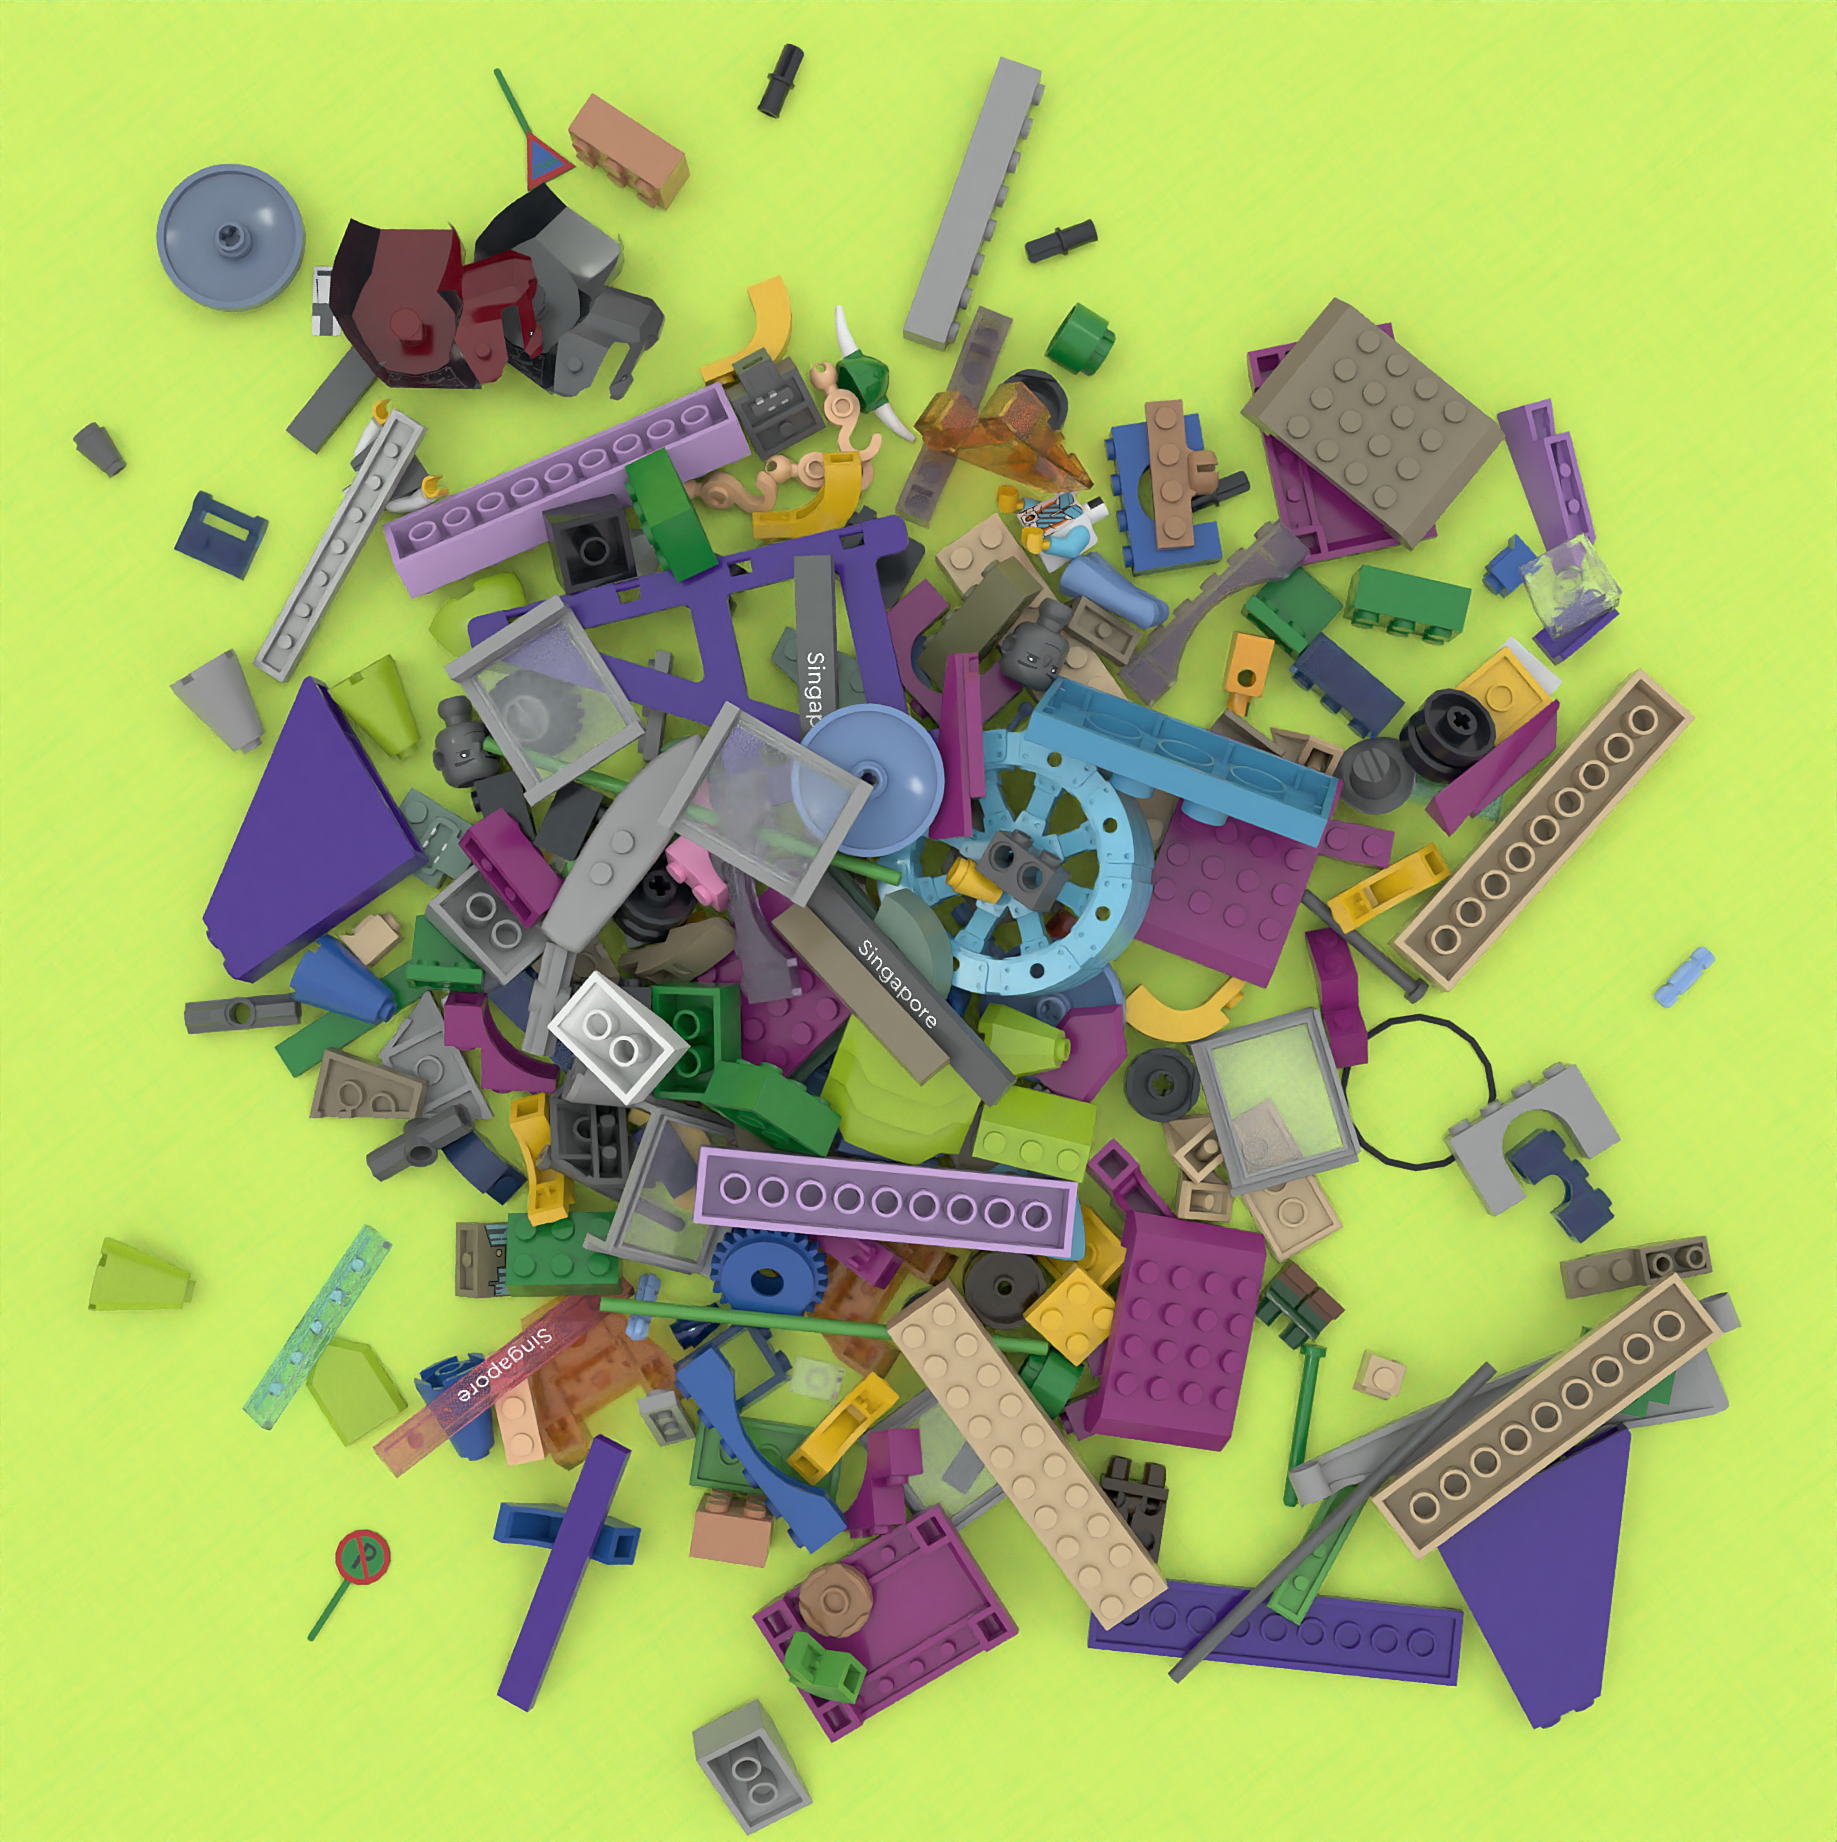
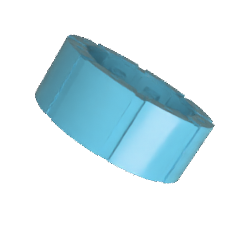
[876,729,1155,997]

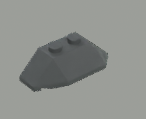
[549,1083,630,1189]

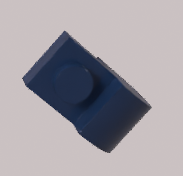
[441,1129,528,1206]

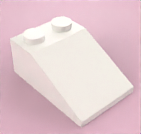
[547,971,691,1106]

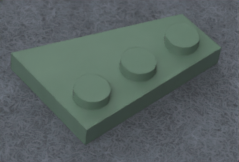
[771,626,867,709]

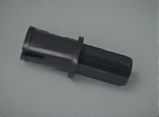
[757,43,804,119]
[1024,219,1098,263]
[1191,471,1250,513]

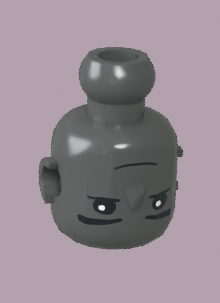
[999,597,1073,693]
[433,695,501,789]

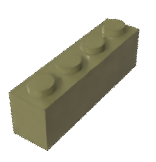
[915,556,1044,692]

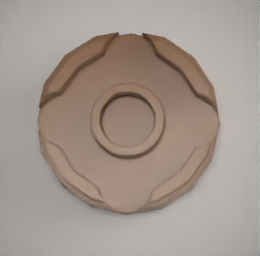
[799,1562,873,1638]

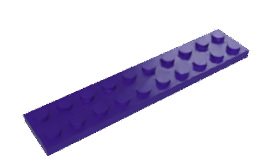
[1087,1578,1464,1686]

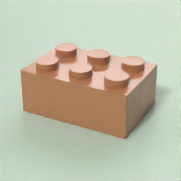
[568,93,690,211]
[689,1489,775,1568]

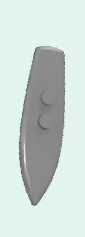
[541,734,702,953]

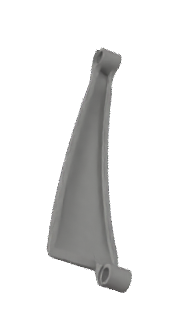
[1288,1292,1742,1508]

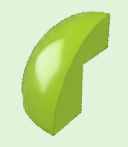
[428,572,527,675]

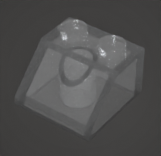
[1518,531,1622,642]

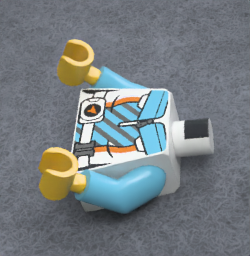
[997,485,1109,573]

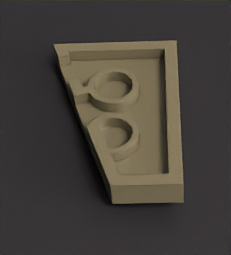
[309,1047,429,1119]

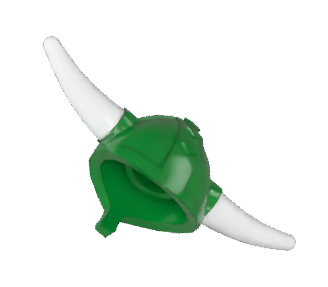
[835,305,916,442]

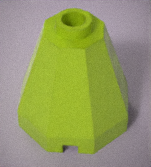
[978,1003,1070,1078]

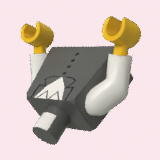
[342,398,449,514]

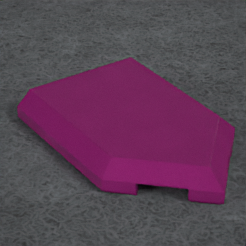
[1033,1004,1128,1103]

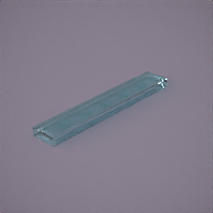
[242,1224,393,1431]

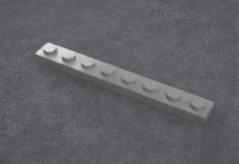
[252,408,429,683]

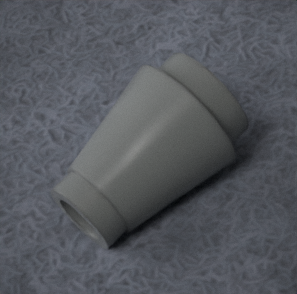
[73,422,127,478]

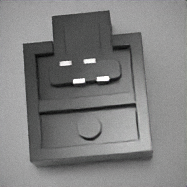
[725,347,826,461]

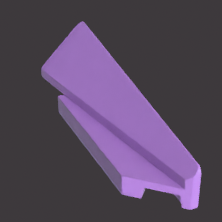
[1497,398,1596,580]

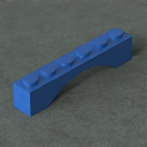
[674,1341,847,1554]

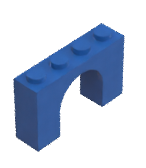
[1104,413,1223,577]

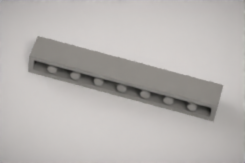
[903,56,1046,352]

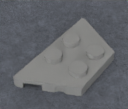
[379,991,495,1120]

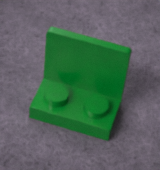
[1241,559,1343,661]
[406,915,486,993]

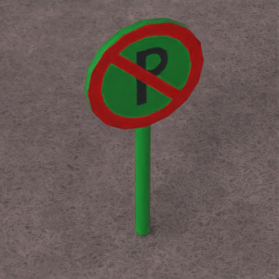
[307,1529,391,1642]

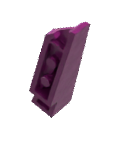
[928,652,986,840]
[1424,699,1560,837]

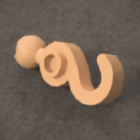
[809,362,882,464]
[764,452,874,494]
[683,472,778,513]

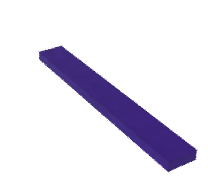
[497,1434,632,1713]

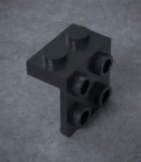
[835,505,925,609]

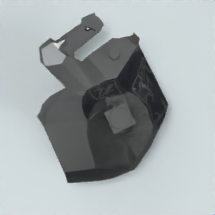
[474,182,665,401]

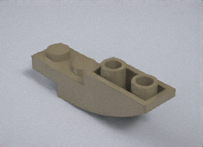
[617,917,744,986]
[1559,1236,1713,1299]

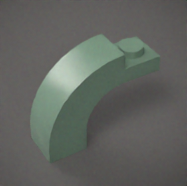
[873,888,953,1000]

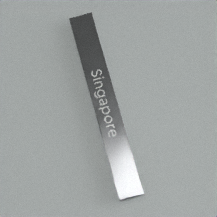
[794,555,840,860]
[796,862,1018,1108]

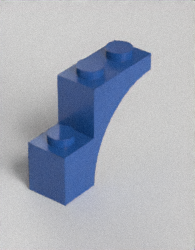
[493,1502,641,1565]

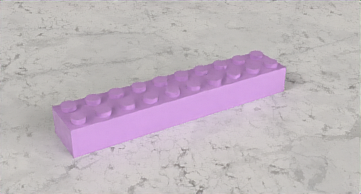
[382,381,751,599]
[692,1144,1078,1258]

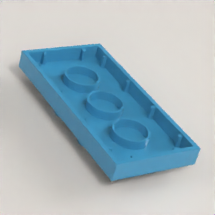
[1024,675,1339,848]

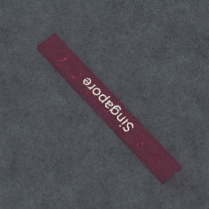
[372,1277,635,1478]

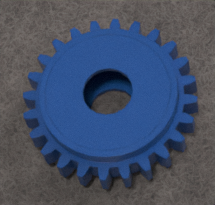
[710,1227,829,1316]

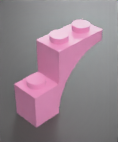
[665,776,733,913]

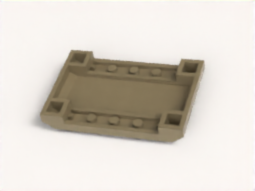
[1240,297,1506,552]

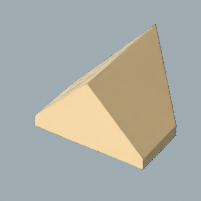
[1270,727,1344,776]
[1161,1113,1248,1185]
[1173,1167,1233,1222]

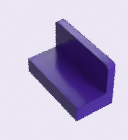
[1531,590,1620,666]

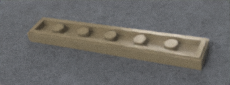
[771,903,950,1086]

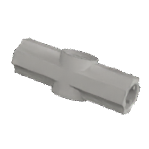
[522,940,577,1057]

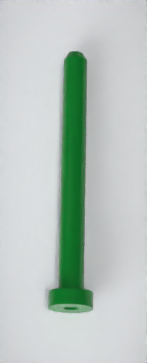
[1283,1343,1327,1507]

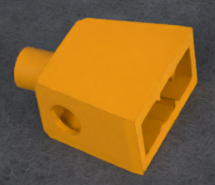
[1222,631,1275,717]

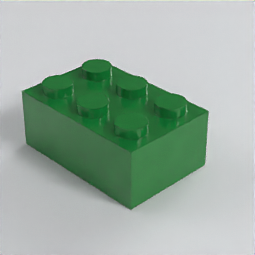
[624,447,719,583]
[1343,564,1472,646]
[652,981,741,1101]
[701,1059,842,1158]
[505,1211,624,1297]

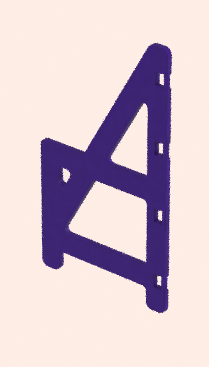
[467,515,939,814]

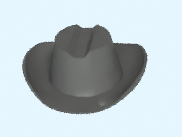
[1332,737,1416,815]

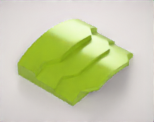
[820,1012,997,1165]

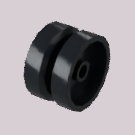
[1399,688,1496,785]
[613,850,698,944]

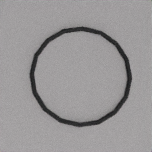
[1341,1014,1496,1171]

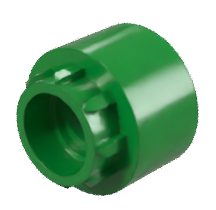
[1044,302,1116,376]
[1018,1346,1084,1420]

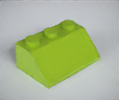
[971,1085,1098,1183]

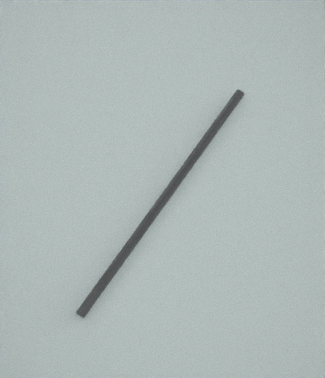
[1168,1361,1497,1684]

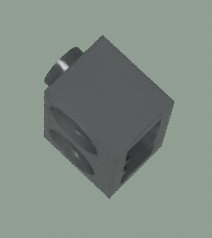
[975,829,1071,912]

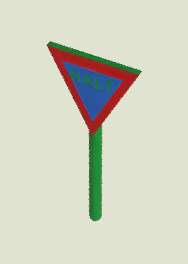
[494,68,576,191]

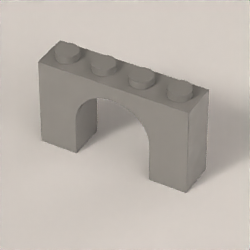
[1443,1061,1621,1217]

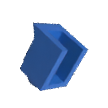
[1482,533,1543,599]

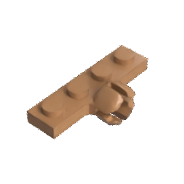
[1144,399,1219,551]

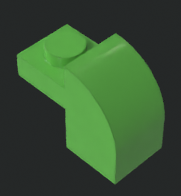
[782,1631,867,1704]

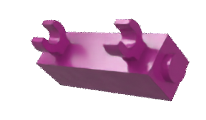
[809,1234,905,1290]

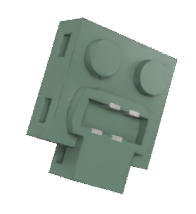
[399,787,473,890]

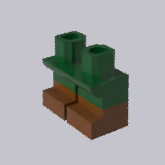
[1255,1259,1345,1350]

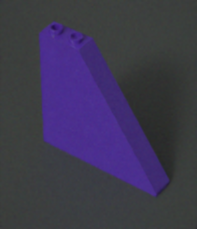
[202,675,429,984]
[1437,1422,1631,1729]

